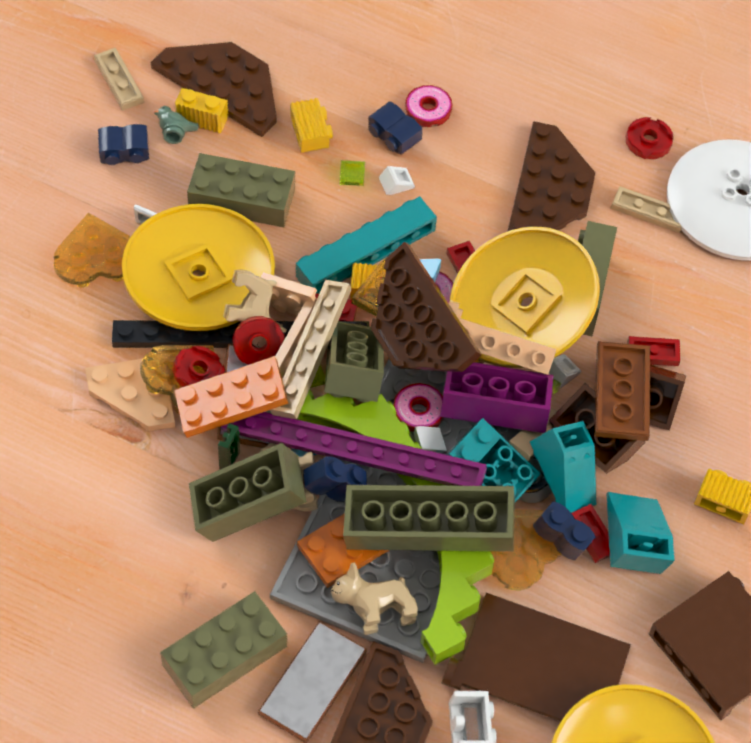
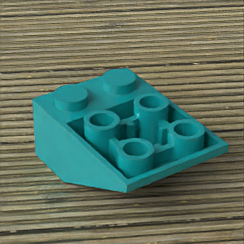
[447,418,541,503]
[530,421,597,513]
[606,492,675,574]

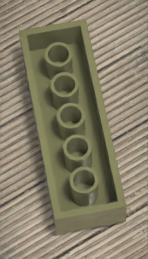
[343,485,515,551]

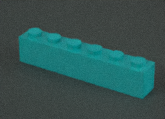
[296,196,437,294]

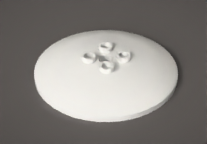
[667,140,751,261]

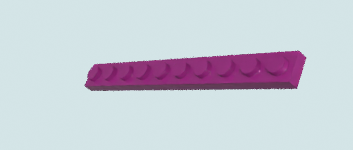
[221,412,487,486]

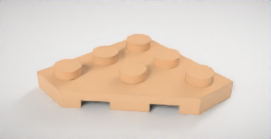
[85,355,175,432]

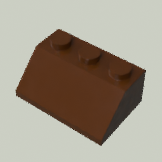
[650,364,686,431]
[549,383,646,474]

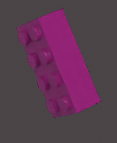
[440,362,554,433]

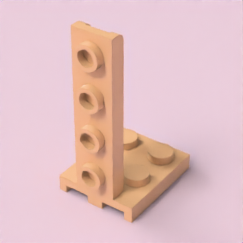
[261,273,317,379]
[449,300,556,375]

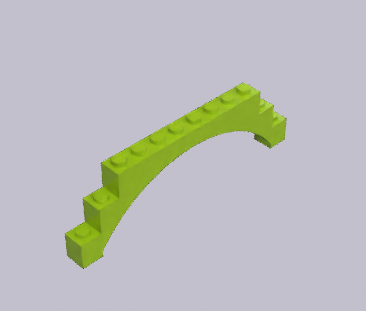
[297,389,494,665]

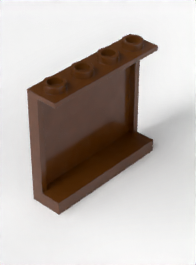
[649,571,751,720]

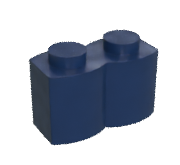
[368,101,423,155]
[98,124,149,165]
[303,456,367,502]
[533,502,595,561]

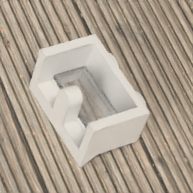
[449,691,497,743]

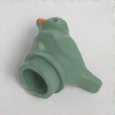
[154,106,198,144]

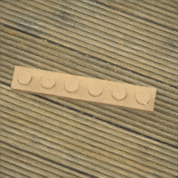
[270,280,352,420]

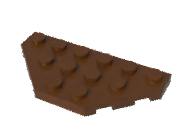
[151,42,277,137]
[507,121,595,232]
[371,242,482,372]
[331,641,433,743]

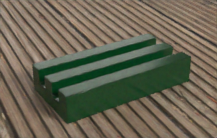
[218,423,240,470]

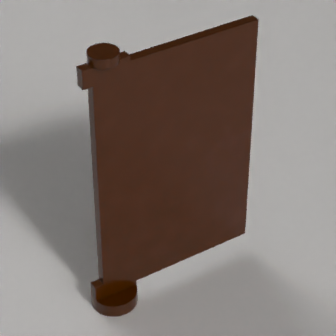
[441,593,631,722]

